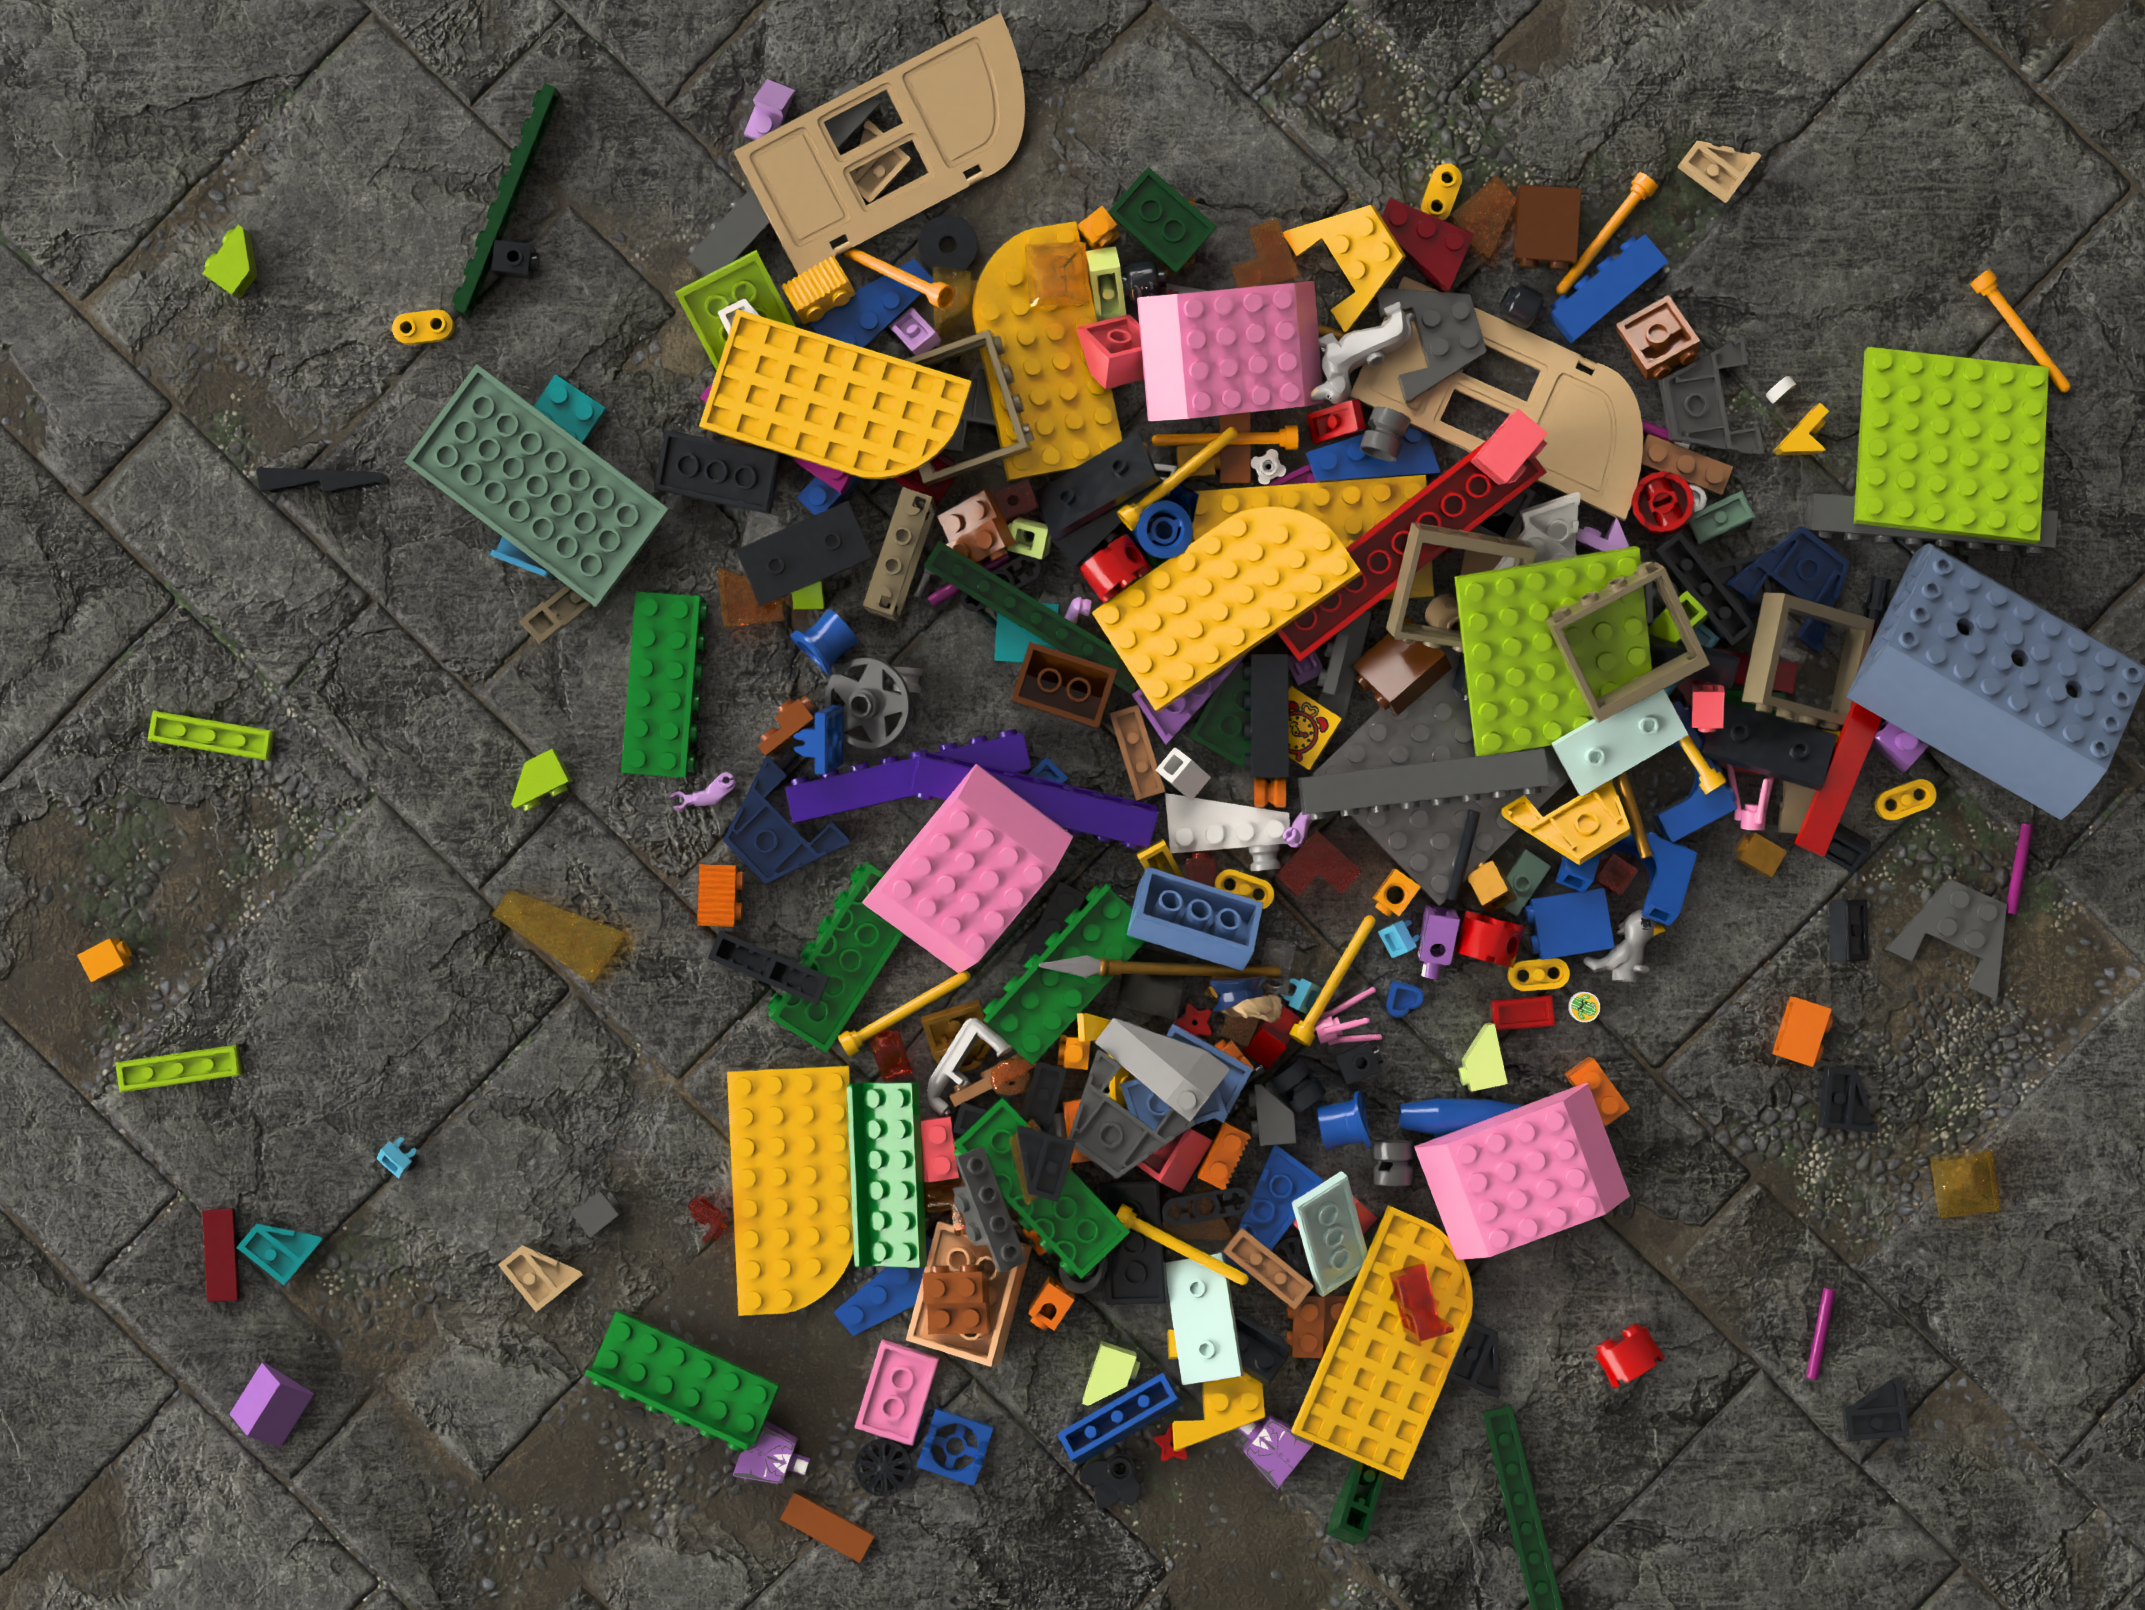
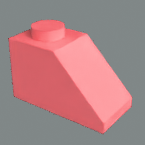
[1691,679,1725,732]

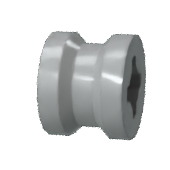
[891,667,922,694]
[1249,844,1281,871]

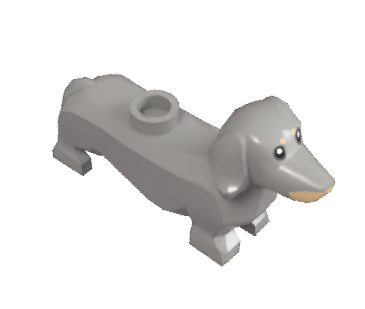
[1310,302,1415,404]

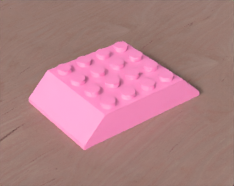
[1137,281,1324,421]
[863,764,1073,973]
[1414,1082,1630,1260]

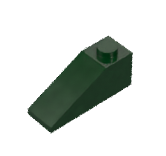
[1326,1460,1386,1545]

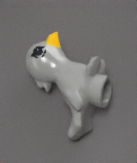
[1583,910,1666,982]

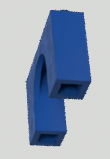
[1653,700,1737,843]
[1556,824,1697,926]

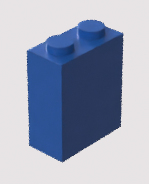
[1524,887,1615,960]

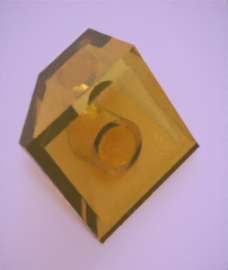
[1025,242,1091,306]
[933,267,978,338]
[1930,1150,2000,1219]

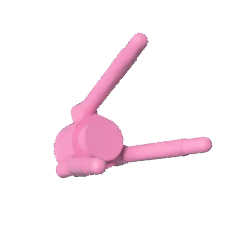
[1726,763,1774,830]
[1315,987,1382,1046]

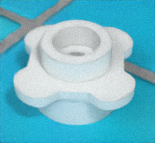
[1251,449,1286,485]

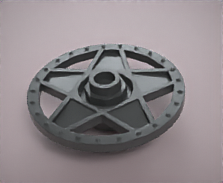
[825,657,911,749]

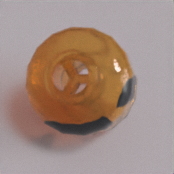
[990,1058,1030,1099]

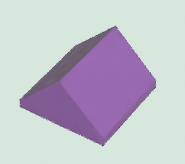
[230,1362,314,1447]

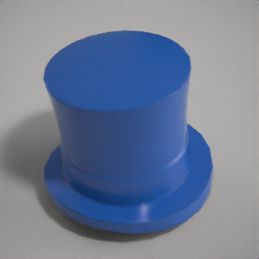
[1131,501,1193,559]
[790,609,859,677]
[1317,1091,1372,1150]

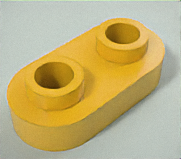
[1420,163,1462,221]
[392,309,455,345]
[1875,779,1937,820]
[1214,869,1274,909]
[1507,958,1570,991]

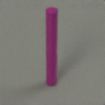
[927,554,1011,608]
[2006,823,2034,915]
[1806,1287,1836,1380]

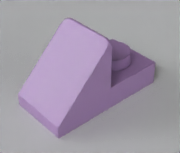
[744,79,796,140]
[889,307,942,357]
[1576,518,1629,553]

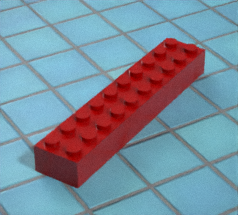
[1277,439,1547,662]

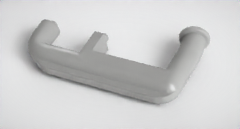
[927,1018,1012,1117]

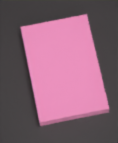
[854,1339,940,1446]

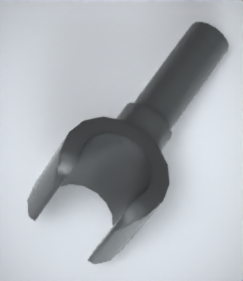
[914,568,939,598]

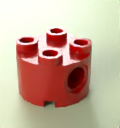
[1632,471,1695,536]
[1079,534,1153,604]
[1454,911,1524,968]
[1594,1323,1666,1389]

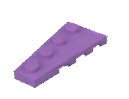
[1132,651,1250,745]

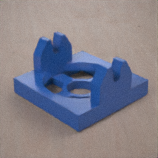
[794,705,843,775]
[916,1407,994,1486]

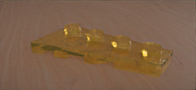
[492,890,628,983]

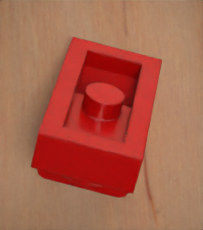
[1306,399,1366,444]
[1243,1005,1304,1069]

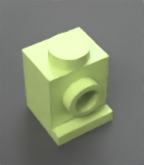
[1007,517,1052,559]

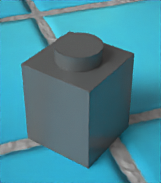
[572,1188,623,1238]

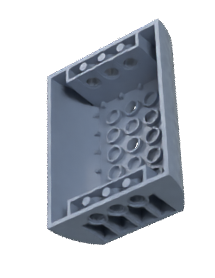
[1846,544,2145,820]

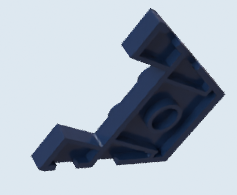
[1726,527,1849,653]
[723,757,851,884]

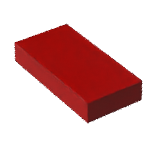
[1490,995,1555,1031]

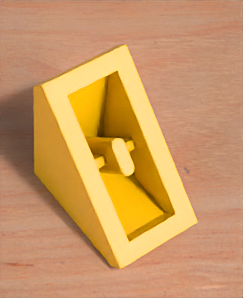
[1135,839,1183,877]

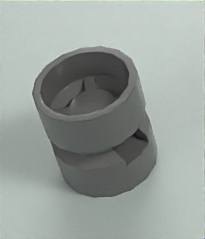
[1359,406,1411,462]
[1373,1139,1413,1186]

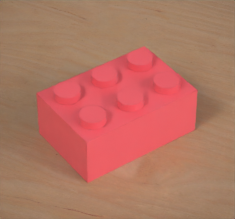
[1470,409,1548,485]

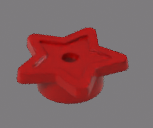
[1174,1003,1212,1036]
[1153,1422,1187,1461]

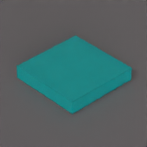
[994,603,1059,663]

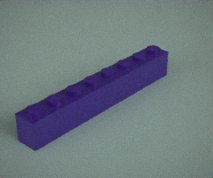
[785,729,1032,823]
[911,749,1158,849]

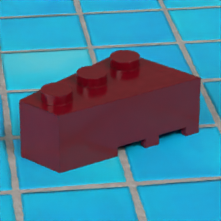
[1381,198,1474,293]

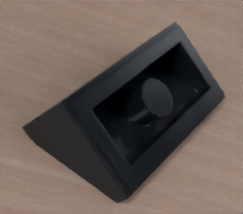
[1823,823,1871,874]
[1829,900,1869,961]

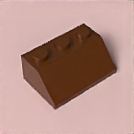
[1011,642,1117,729]

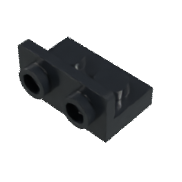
[1235,1314,1291,1387]

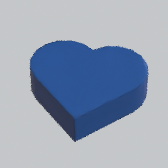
[1386,980,1424,1018]

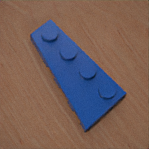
[808,259,935,348]
[1306,425,1441,483]
[1226,1145,1323,1278]
[833,1232,933,1336]

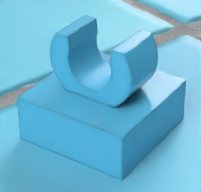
[1378,920,1420,958]
[1282,978,1323,1014]
[376,1137,417,1179]

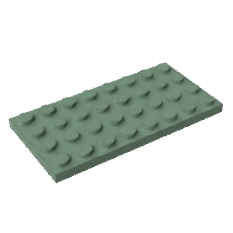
[404,364,671,608]

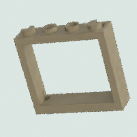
[905,330,1034,486]
[863,487,937,623]
[1386,522,1537,653]
[1545,562,1710,722]
[1742,593,1875,731]

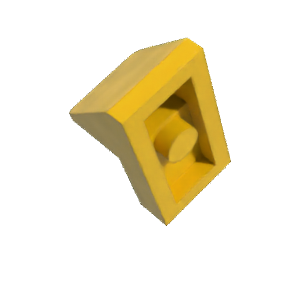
[1773,403,1829,455]

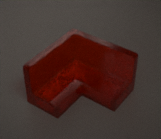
[1274,830,1362,896]
[1389,1264,1454,1342]

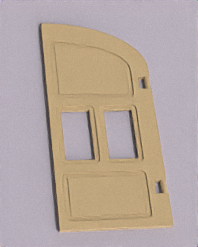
[733,12,1025,275]
[1349,276,1643,521]

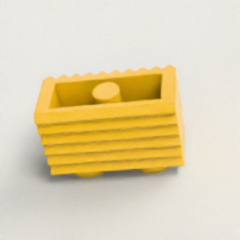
[781,256,856,325]

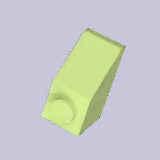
[1086,246,1127,322]
[1458,1022,1508,1091]
[1083,1341,1140,1406]

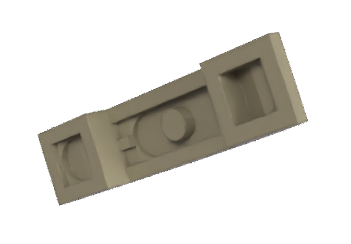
[519,565,633,645]
[1778,716,1816,834]

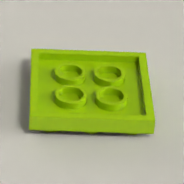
[675,250,796,371]

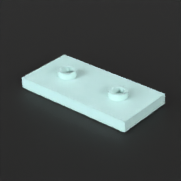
[1551,689,1688,797]
[1291,1171,1368,1297]
[1166,1253,1244,1385]

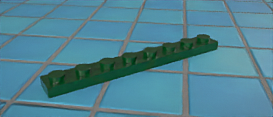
[452,83,561,318]
[923,541,1138,694]
[1481,1404,1563,1610]

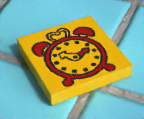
[1288,686,1343,770]

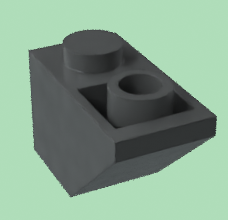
[1248,1082,1296,1146]

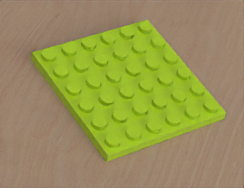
[1853,347,2049,544]
[1454,546,1652,757]

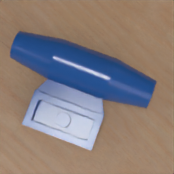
[1399,1098,1522,1140]

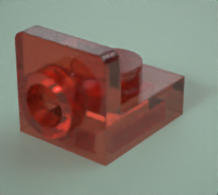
[1185,853,1216,887]
[870,1028,913,1082]
[687,1194,728,1244]

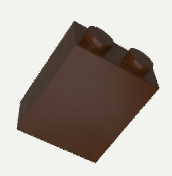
[1512,185,1581,271]
[1352,618,1452,716]

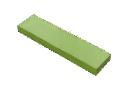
[148,711,275,761]
[115,1044,243,1093]

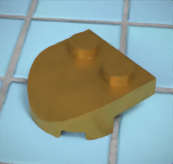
[921,999,991,1072]

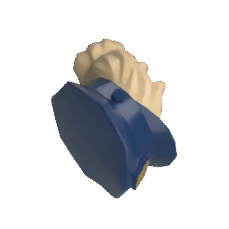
[1209,976,1282,1023]

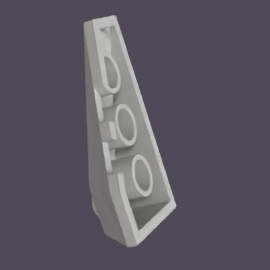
[1095,1018,1230,1122]

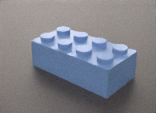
[1127,867,1263,971]

